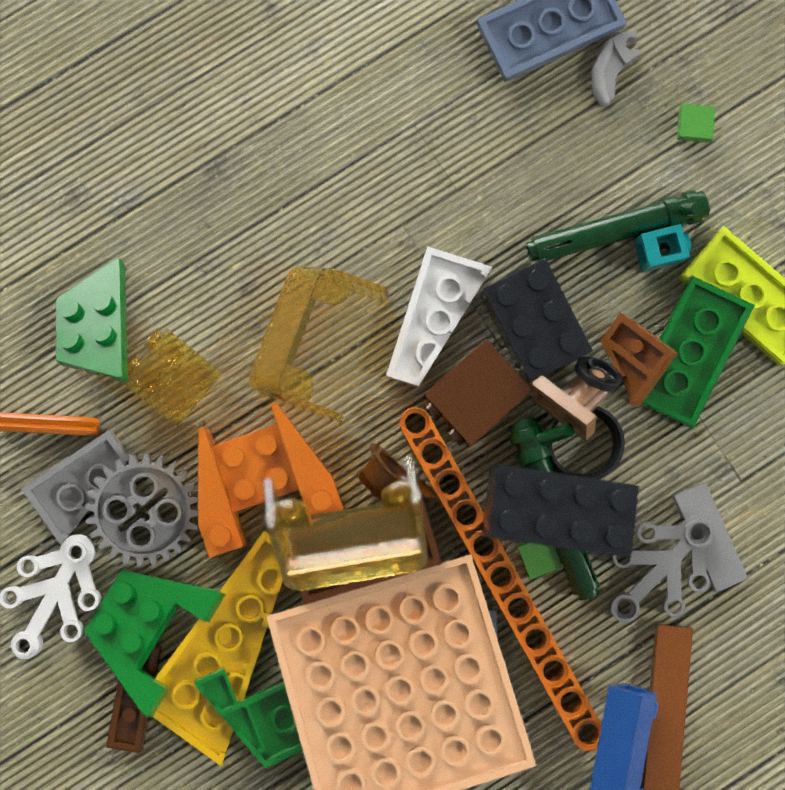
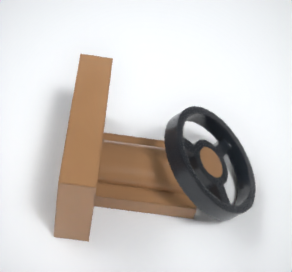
[532,357,623,442]

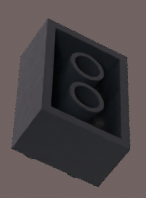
[480,258,593,384]

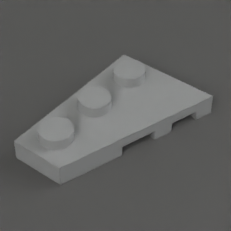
[21,429,129,545]

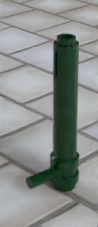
[526,190,710,262]
[508,417,600,600]

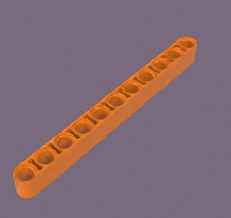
[399,407,602,752]

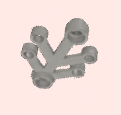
[610,515,716,623]

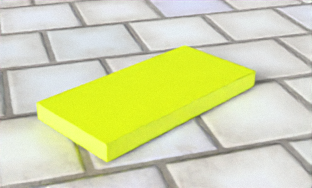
[677,226,785,367]

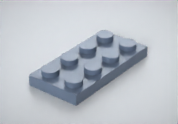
[476,0,627,83]

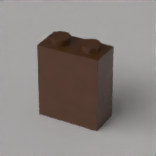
[423,339,532,447]

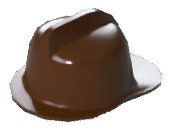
[359,443,436,503]

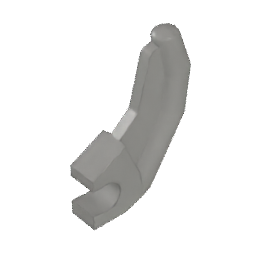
[591,31,640,107]

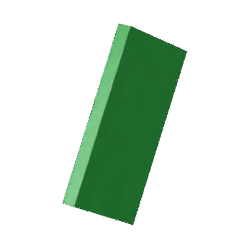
[642,275,755,429]

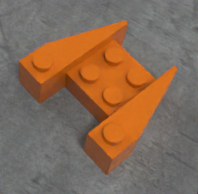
[198,403,346,558]

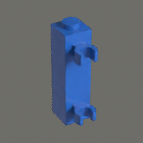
[590,683,659,790]

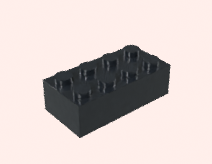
[481,465,639,558]

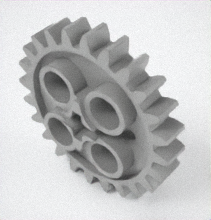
[84,452,198,567]

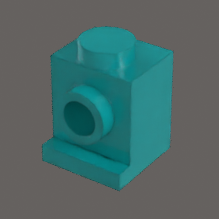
[634,224,691,273]

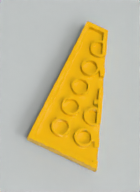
[153,530,290,767]

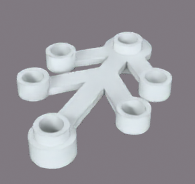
[0,534,102,659]

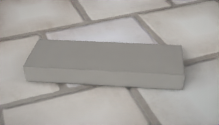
[672,483,748,592]

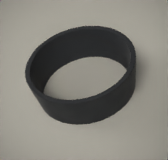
[549,406,625,479]

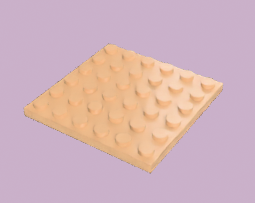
[266,554,536,790]

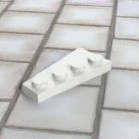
[386,246,492,387]

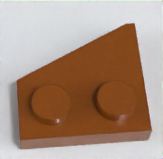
[601,313,678,407]

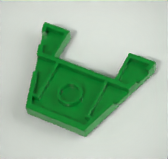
[84,570,226,717]
[194,667,303,768]

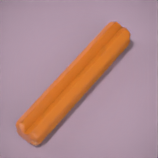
[0,412,100,436]

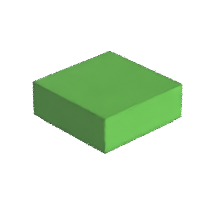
[677,104,715,143]
[516,543,562,580]

